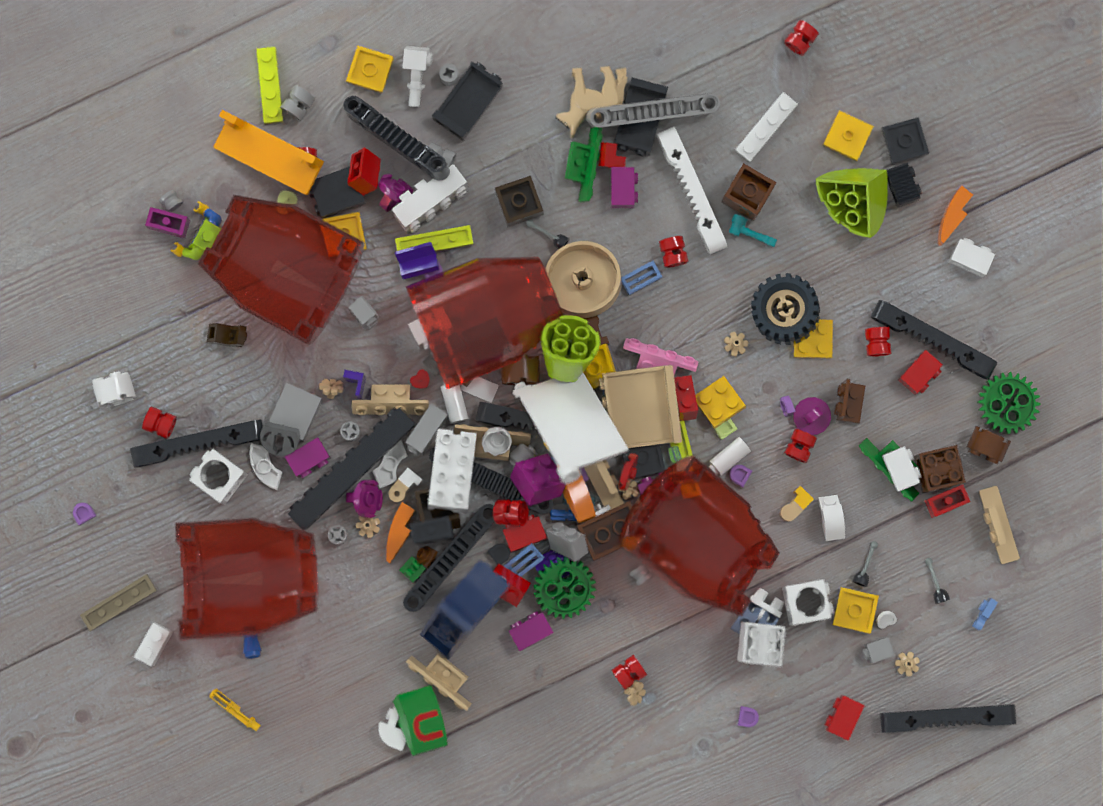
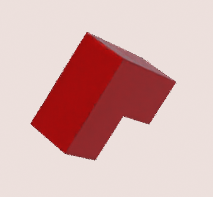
[599,142,626,168]

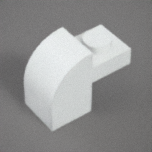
[818,495,845,541]
[379,706,406,751]

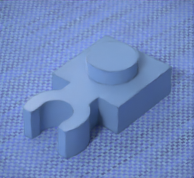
[972,598,998,630]

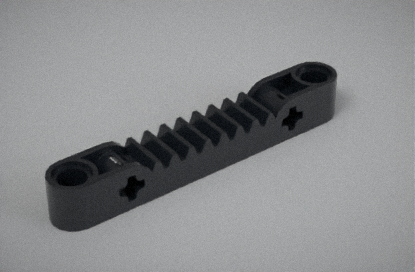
[343,96,450,181]
[870,300,998,380]
[475,402,539,433]
[130,419,265,468]
[429,447,553,515]
[403,504,495,612]
[880,704,1017,733]

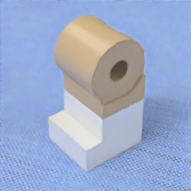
[389,468,424,503]

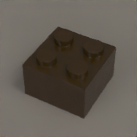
[495,175,543,227]
[414,488,461,529]

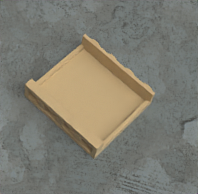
[599,365,682,448]

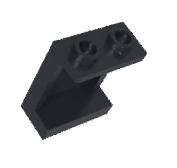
[309,166,366,219]

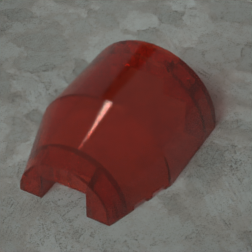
[198,195,364,345]
[405,256,563,389]
[621,455,780,616]
[175,518,319,641]

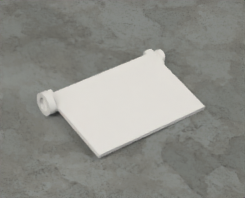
[512,373,628,484]

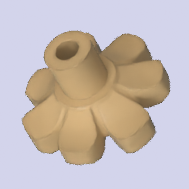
[724,332,748,356]
[319,379,344,399]
[618,481,640,500]
[356,516,380,538]
[895,652,920,676]
[624,681,646,706]

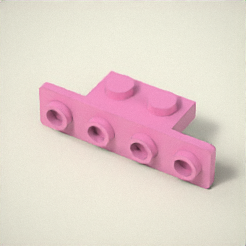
[623,338,698,375]

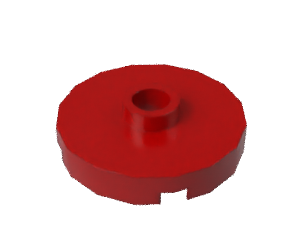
[618,453,638,491]

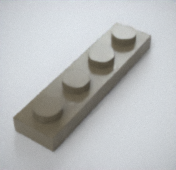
[80,574,157,631]

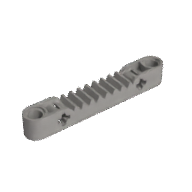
[586,93,720,127]

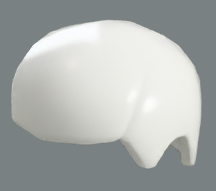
[482,427,512,456]

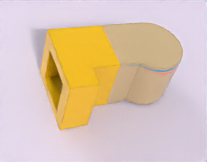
[779,486,814,522]

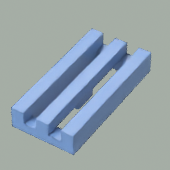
[621,261,662,295]
[504,543,544,577]

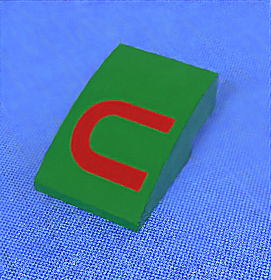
[393,685,448,756]

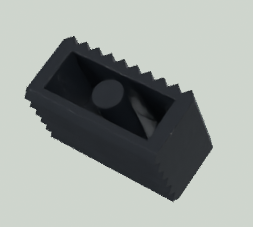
[887,162,922,208]

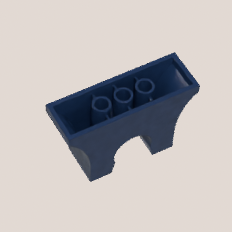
[420,560,510,659]

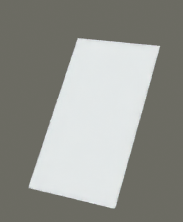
[461,376,499,403]

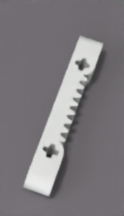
[656,127,727,255]

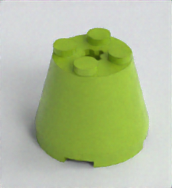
[541,315,600,382]

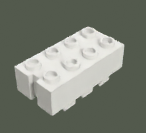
[392,164,468,233]
[428,429,476,514]

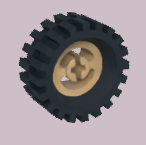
[751,273,820,345]

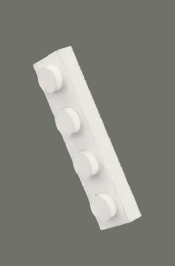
[735,92,798,163]

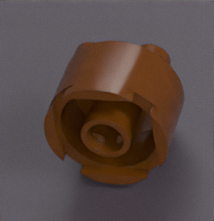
[501,354,540,385]
[966,426,1011,465]

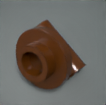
[417,546,438,569]

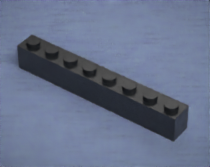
[288,407,417,531]

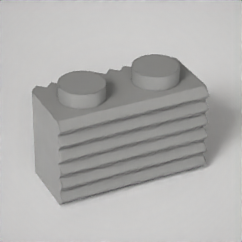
[349,296,379,329]
[546,522,588,561]

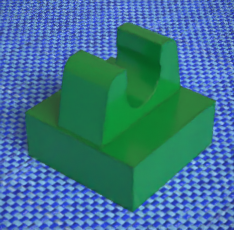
[399,556,426,583]

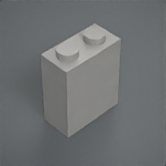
[269,383,323,442]
[406,404,448,456]

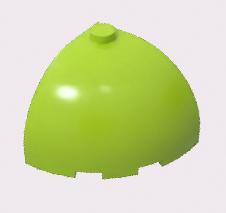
[816,168,888,238]

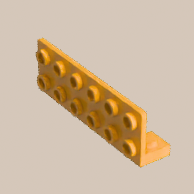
[214,110,324,195]

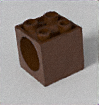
[721,163,777,221]
[913,445,966,493]

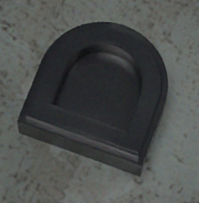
[488,543,510,565]

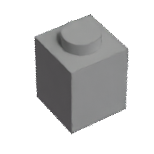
[863,637,895,663]

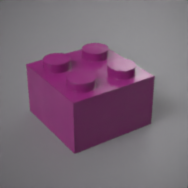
[510,453,566,506]

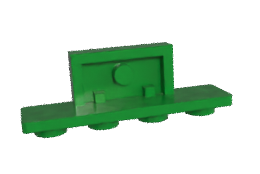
[565,127,603,203]
[859,438,919,502]

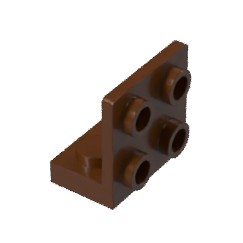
[834,379,866,424]

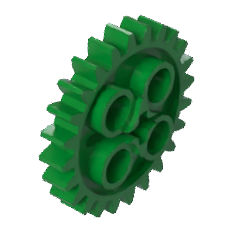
[977,372,1041,434]
[533,556,596,619]

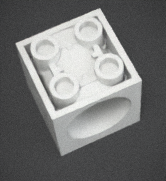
[190,449,248,505]
[782,579,834,625]
[737,622,785,666]

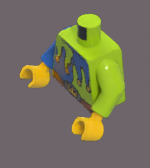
[170,201,222,260]

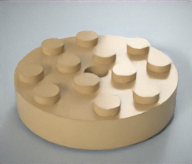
[544,241,622,318]

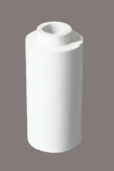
[441,379,469,424]
[709,437,751,476]

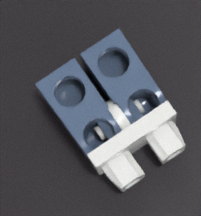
[730,588,784,634]

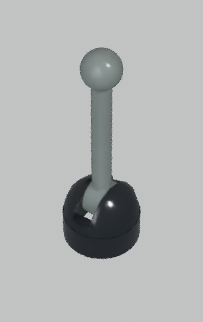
[526,220,569,249]
[852,541,878,587]
[925,558,950,604]

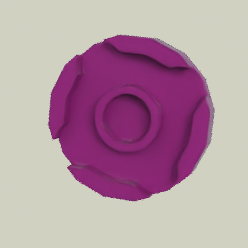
[378,174,414,212]
[793,397,831,435]
[345,479,383,518]

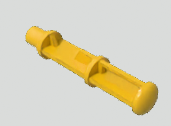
[209,689,261,732]

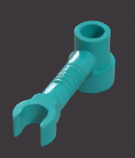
[729,214,777,247]

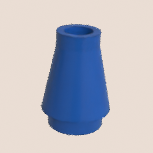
[243,629,262,659]

